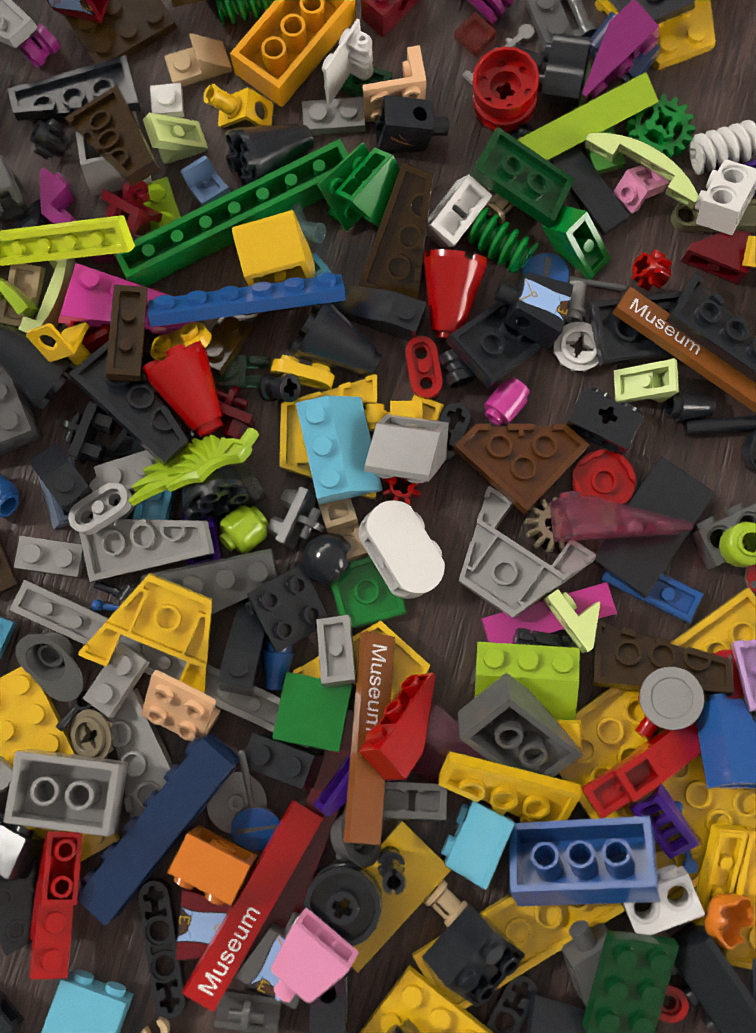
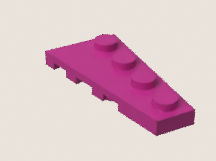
[58,263,197,335]

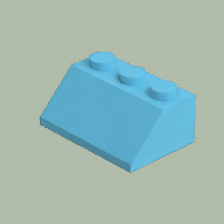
[296,396,383,505]

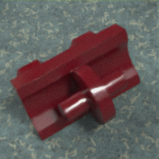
[101,180,163,236]
[217,385,257,440]

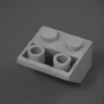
[364,414,449,483]

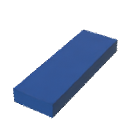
[600,571,704,624]

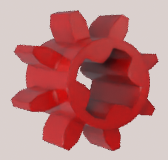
[631,249,672,291]
[383,476,421,505]

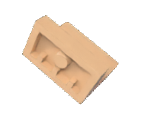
[363,45,426,123]
[141,670,221,741]

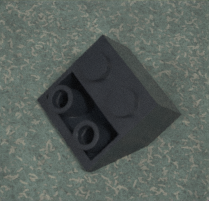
[422,903,525,1008]

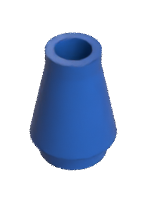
[262,640,295,690]

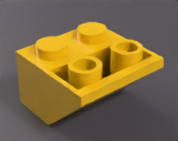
[232,210,315,286]

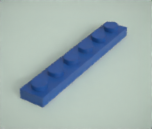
[148,273,346,327]

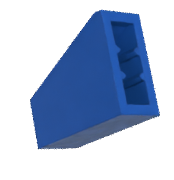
[696,694,756,789]

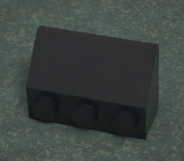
[669,922,756,1033]

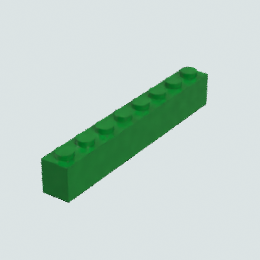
[114,139,349,287]

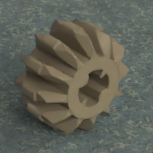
[524,497,581,553]

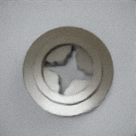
[70,708,116,759]

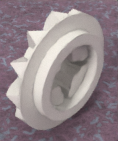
[554,322,599,372]

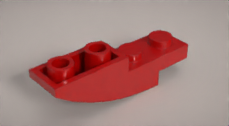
[581,721,701,819]
[29,832,83,980]

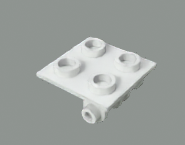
[322,18,373,105]

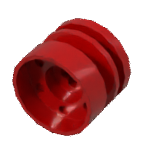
[472,46,539,133]

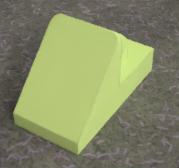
[143,112,208,164]
[614,359,679,403]
[543,589,600,653]

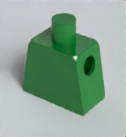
[335,147,400,227]

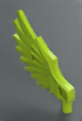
[128,427,259,506]

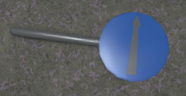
[522,253,628,291]
[231,750,280,850]

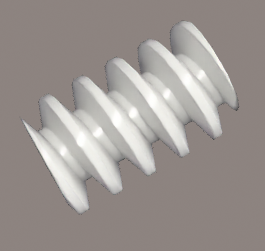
[689,120,756,175]

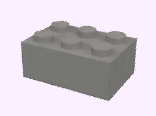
[3,749,129,836]

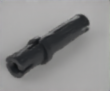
[378,846,406,895]

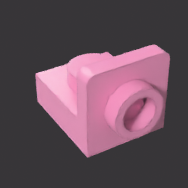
[613,165,670,213]

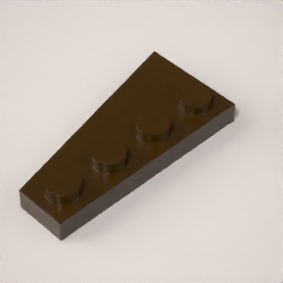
[593,619,734,697]

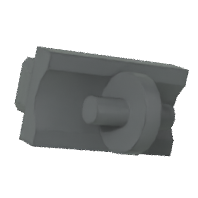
[266,487,324,551]
[214,988,281,1033]

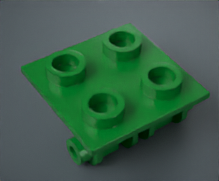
[317,142,369,232]

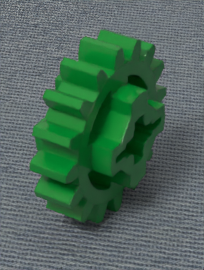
[625,94,695,159]

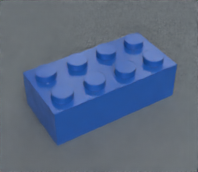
[509,816,660,907]

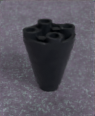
[225,124,314,187]
[288,302,382,376]
[0,322,76,411]
[182,431,249,521]

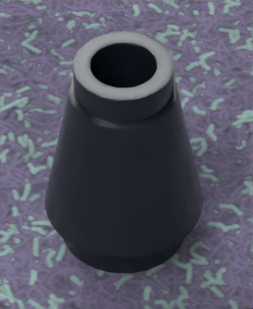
[664,390,716,422]

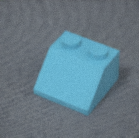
[441,800,515,890]

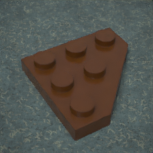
[453,424,589,514]

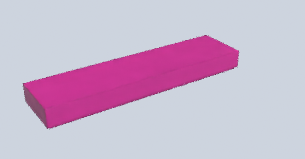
[481,582,617,644]

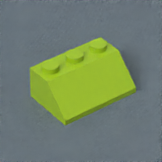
[475,642,580,720]

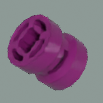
[18,23,61,69]

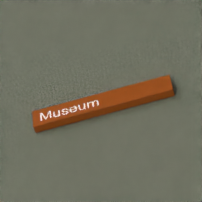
[612,286,756,413]
[344,631,395,845]

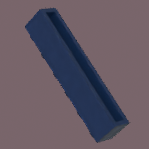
[77,733,240,926]

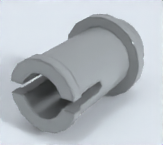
[565,280,587,323]

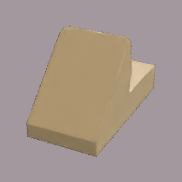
[164,34,232,87]

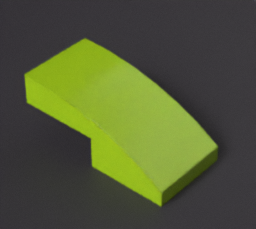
[0,277,39,318]

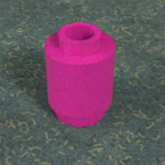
[484,377,530,426]

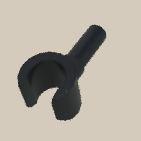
[94,581,136,602]
[55,690,94,732]

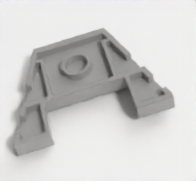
[459,485,596,620]

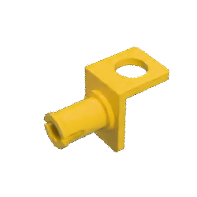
[203,84,273,128]
[26,322,91,367]

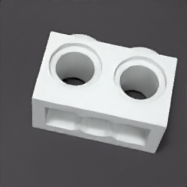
[695,159,756,235]
[426,174,492,249]
[623,865,705,935]

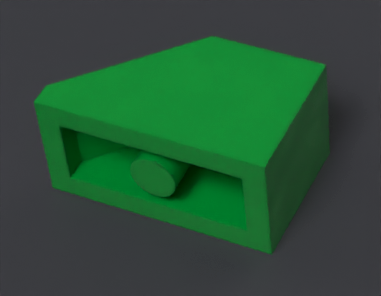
[541,205,611,280]

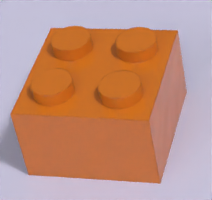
[168,825,258,906]

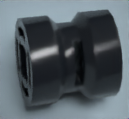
[439,349,478,389]

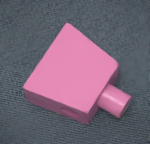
[271,908,359,1002]

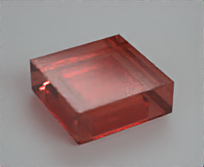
[454,12,497,57]

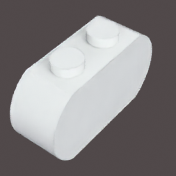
[358,500,445,599]

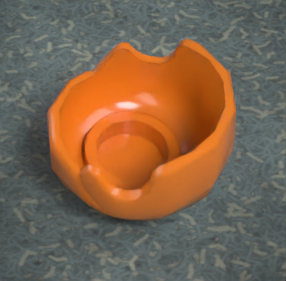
[704,893,754,950]

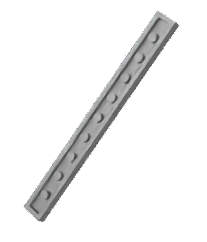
[9,580,309,748]

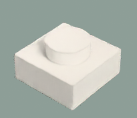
[150,83,185,118]

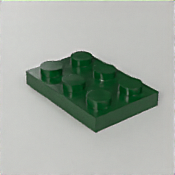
[470,126,575,228]
[582,930,679,1033]

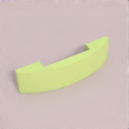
[586,133,699,209]
[19,258,75,341]

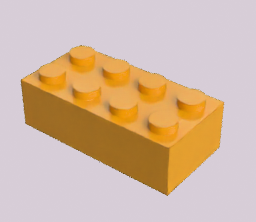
[230,0,356,108]

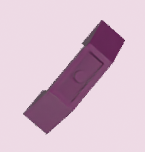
[39,167,137,264]

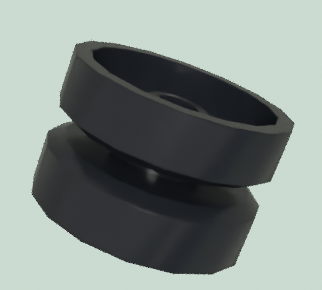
[304,861,382,947]

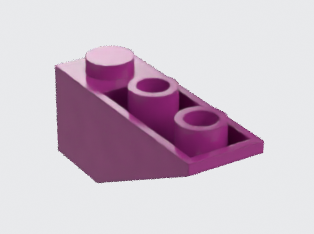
[582,0,660,103]

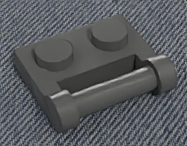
[524,0,597,50]

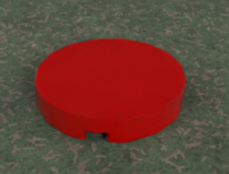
[571,449,636,514]

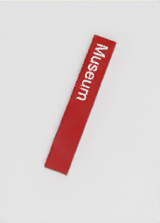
[182,800,324,1012]

